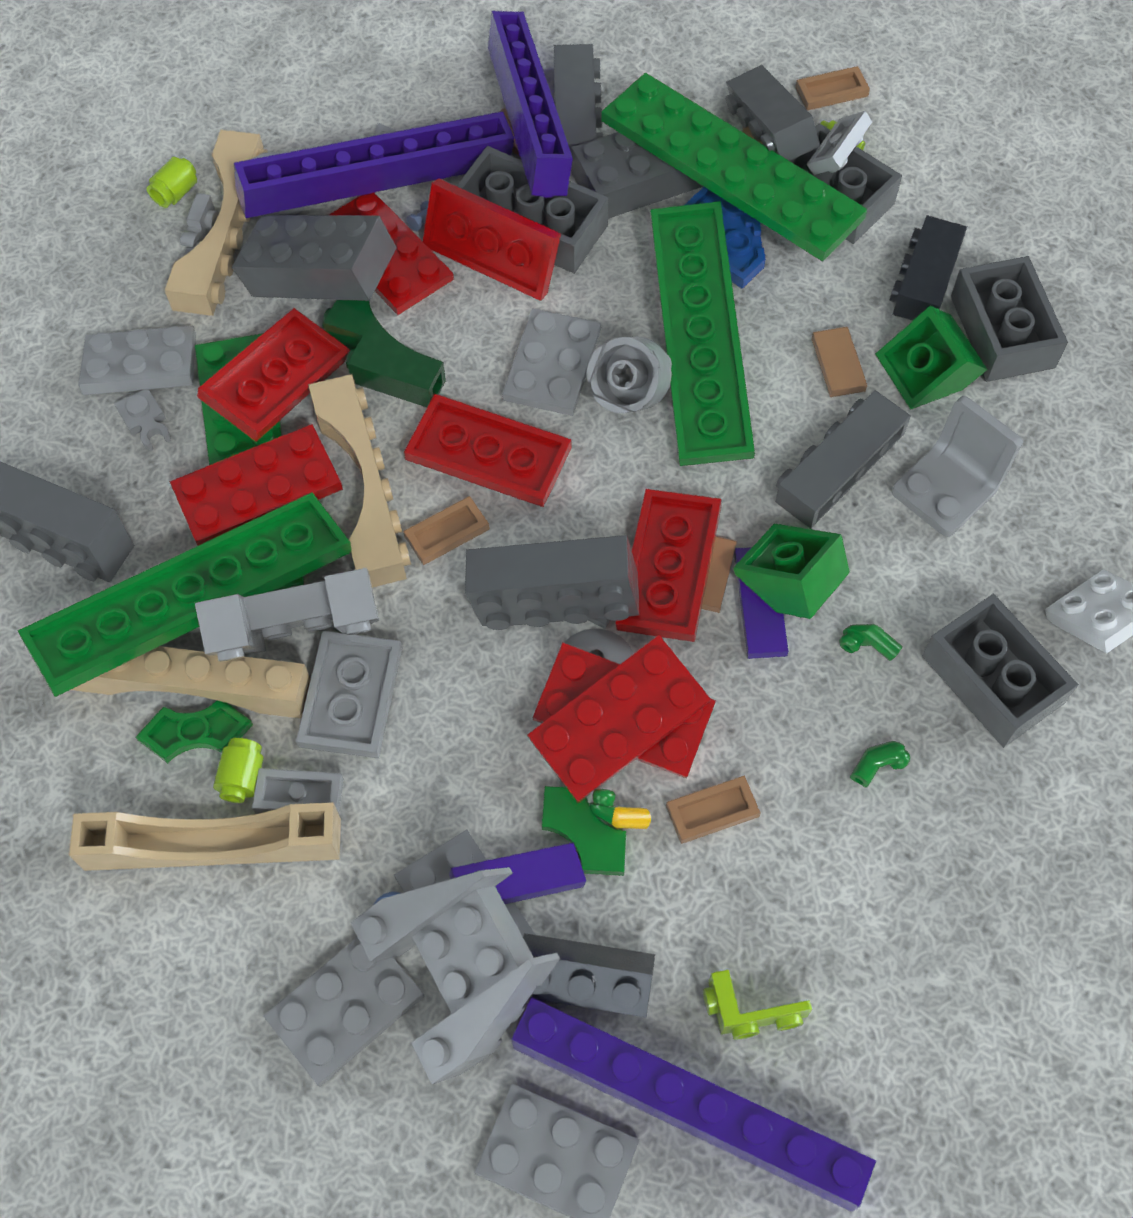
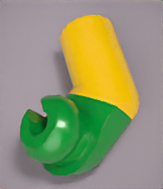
[590,789,651,829]

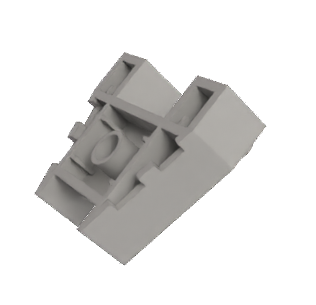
[195,568,379,662]
[351,867,560,1084]

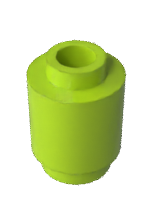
[146,157,197,208]
[213,738,264,803]

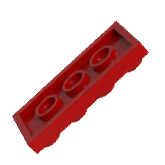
[423,178,561,301]
[329,193,454,315]
[197,308,350,441]
[404,394,572,508]
[169,424,343,546]
[615,489,722,642]
[527,635,711,803]
[532,643,716,779]

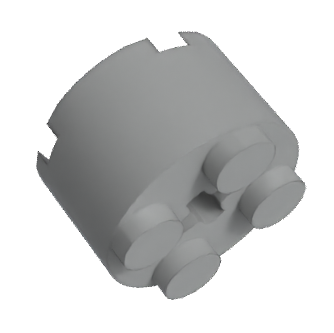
[587,336,672,413]

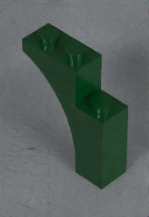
[322,300,446,407]

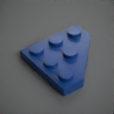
[684,187,766,289]

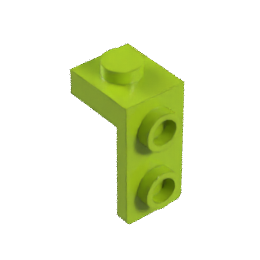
[703,969,812,1040]

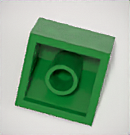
[875,306,988,410]
[733,523,850,619]

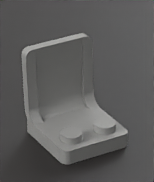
[892,396,1023,537]

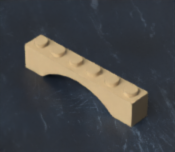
[164,130,268,316]
[308,374,411,588]
[71,646,311,719]
[69,802,341,871]

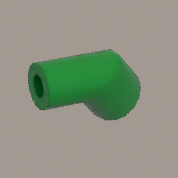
[839,624,903,661]
[850,741,910,788]

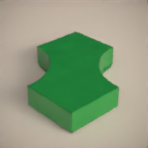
[135,700,253,764]
[542,786,626,876]

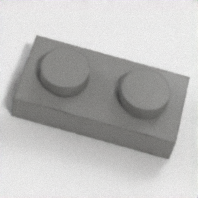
[807,111,872,175]
[252,768,344,814]

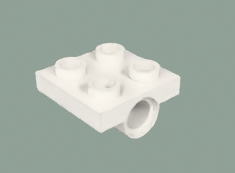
[1045,569,1133,654]

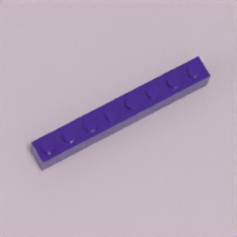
[488,11,573,198]
[234,111,514,218]
[511,997,876,1212]

